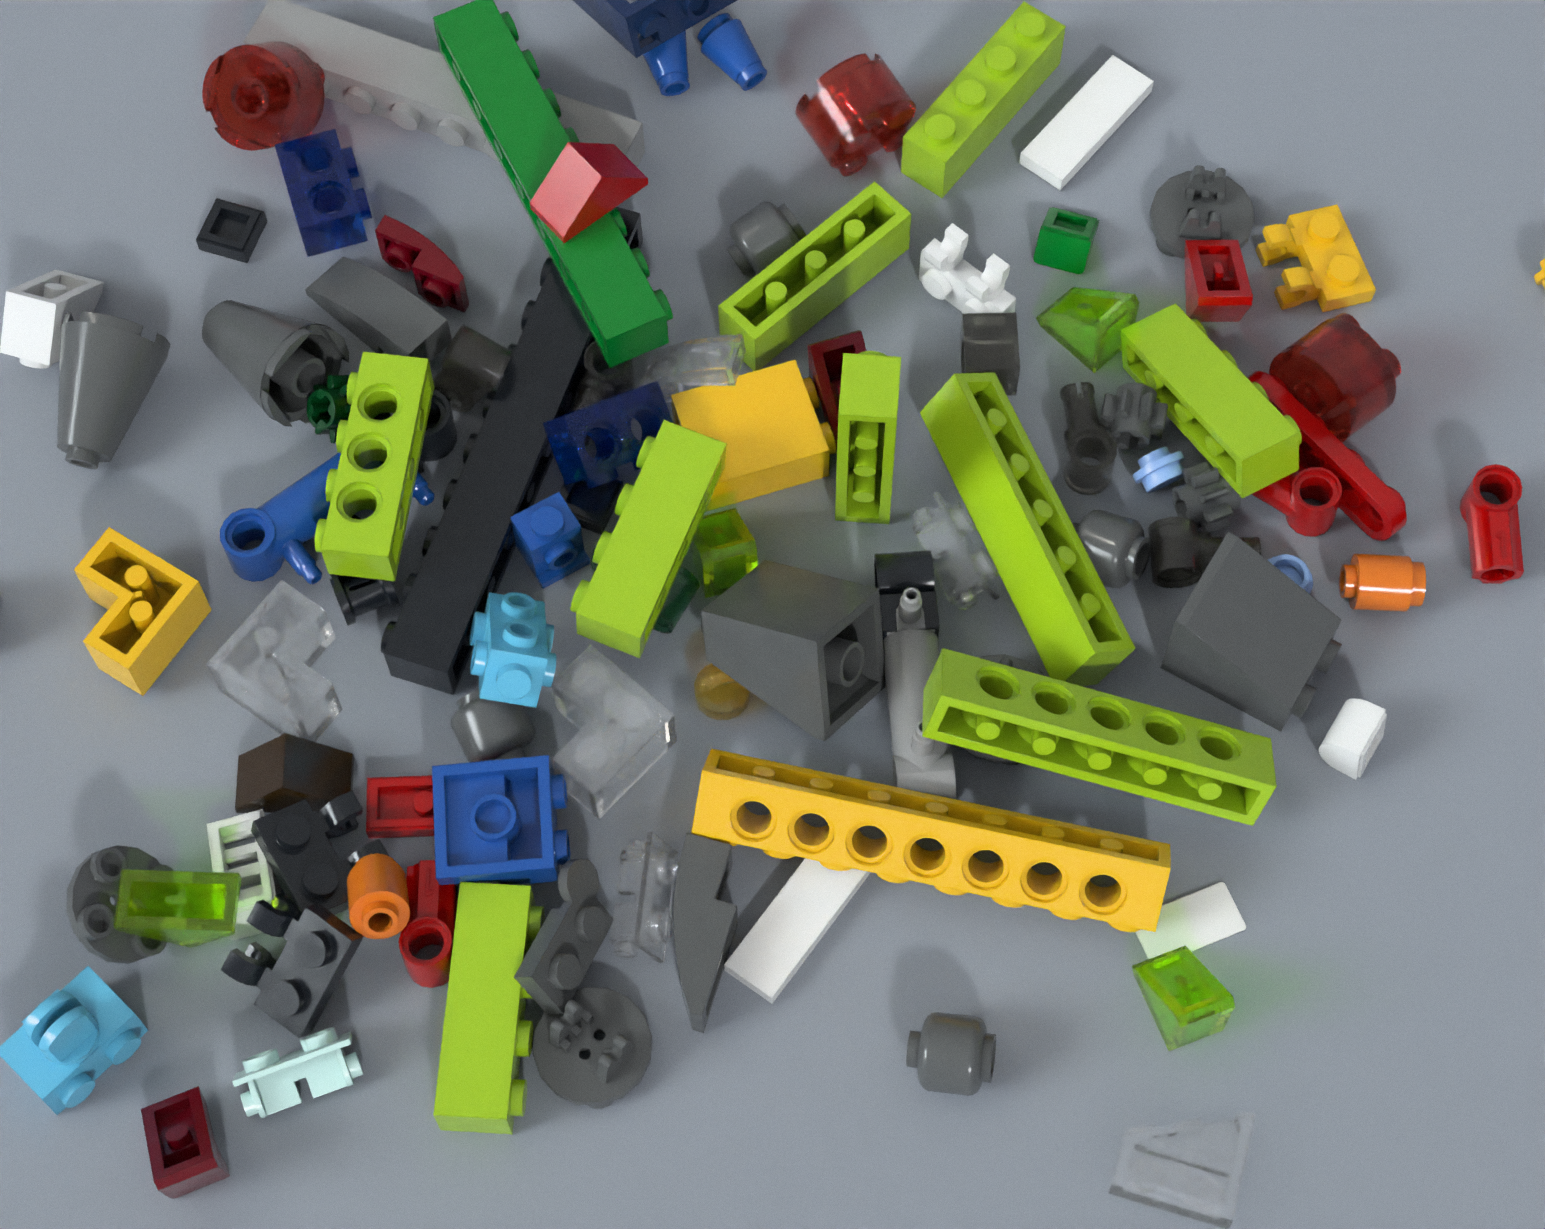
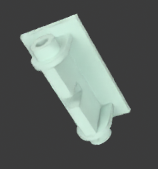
[232,1027,364,1119]

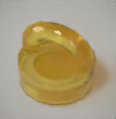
[694,663,750,720]

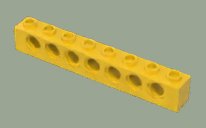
[691,748,1171,932]

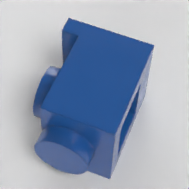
[510,492,591,589]

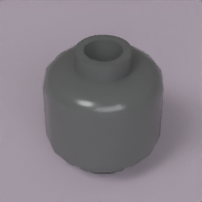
[726,201,806,275]
[1072,510,1151,588]
[451,689,536,762]
[906,1012,996,1096]

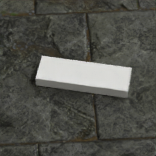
[1019,55,1154,190]
[724,858,871,1004]

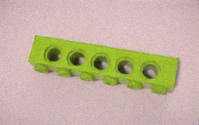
[922,648,1277,826]

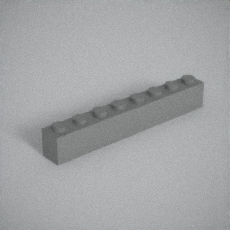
[244,0,645,167]

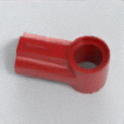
[1252,464,1342,537]
[1460,464,1524,584]
[398,860,459,988]

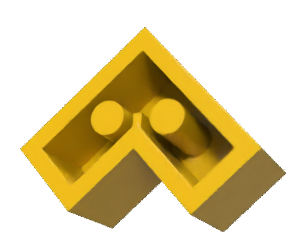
[74,527,212,696]

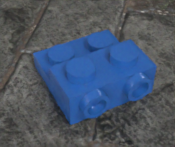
[432,755,571,885]

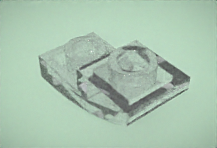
[633,334,746,403]

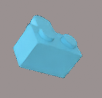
[0,966,149,1115]

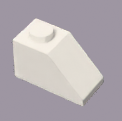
[0,269,104,369]

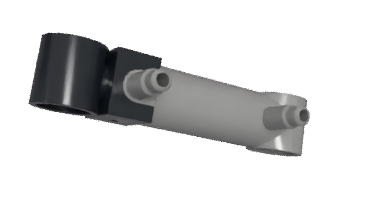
[874,550,956,799]

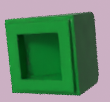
[1033,207,1100,274]

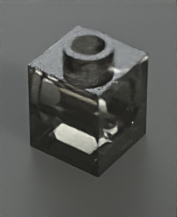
[960,312,1020,396]

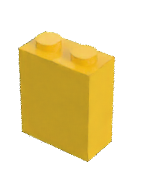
[671,360,836,512]

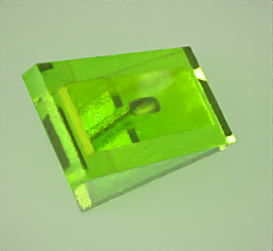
[1036,287,1140,373]
[690,508,758,598]
[113,869,242,948]
[1132,946,1235,1051]

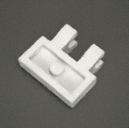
[919,223,1017,339]

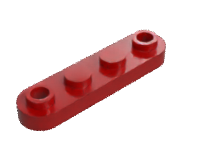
[1247,371,1407,541]

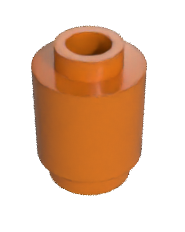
[1339,554,1426,612]
[347,853,410,939]

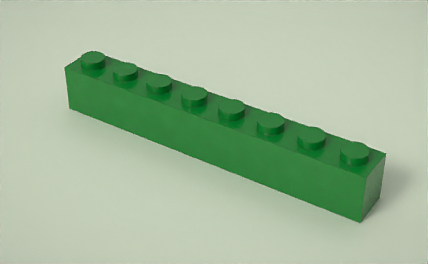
[433,0,673,368]

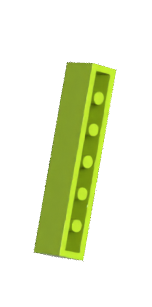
[920,372,1136,686]

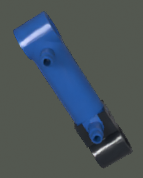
[220,390,457,584]

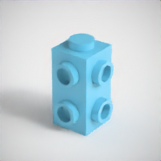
[469,592,557,708]

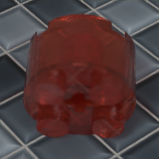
[202,41,325,151]
[795,53,916,177]
[1269,313,1401,443]

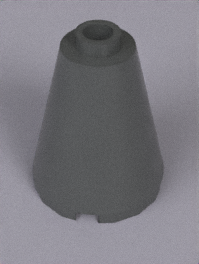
[202,300,349,427]
[57,311,170,469]

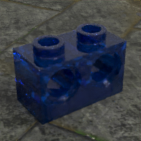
[275,129,372,257]
[542,380,673,489]

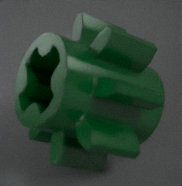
[307,375,351,443]

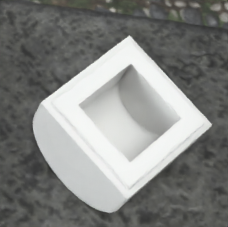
[1319,698,1387,780]

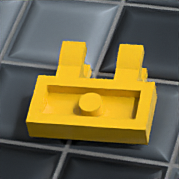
[1255,204,1376,312]

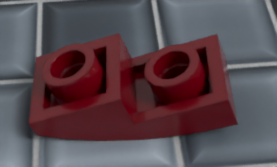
[375,215,469,313]

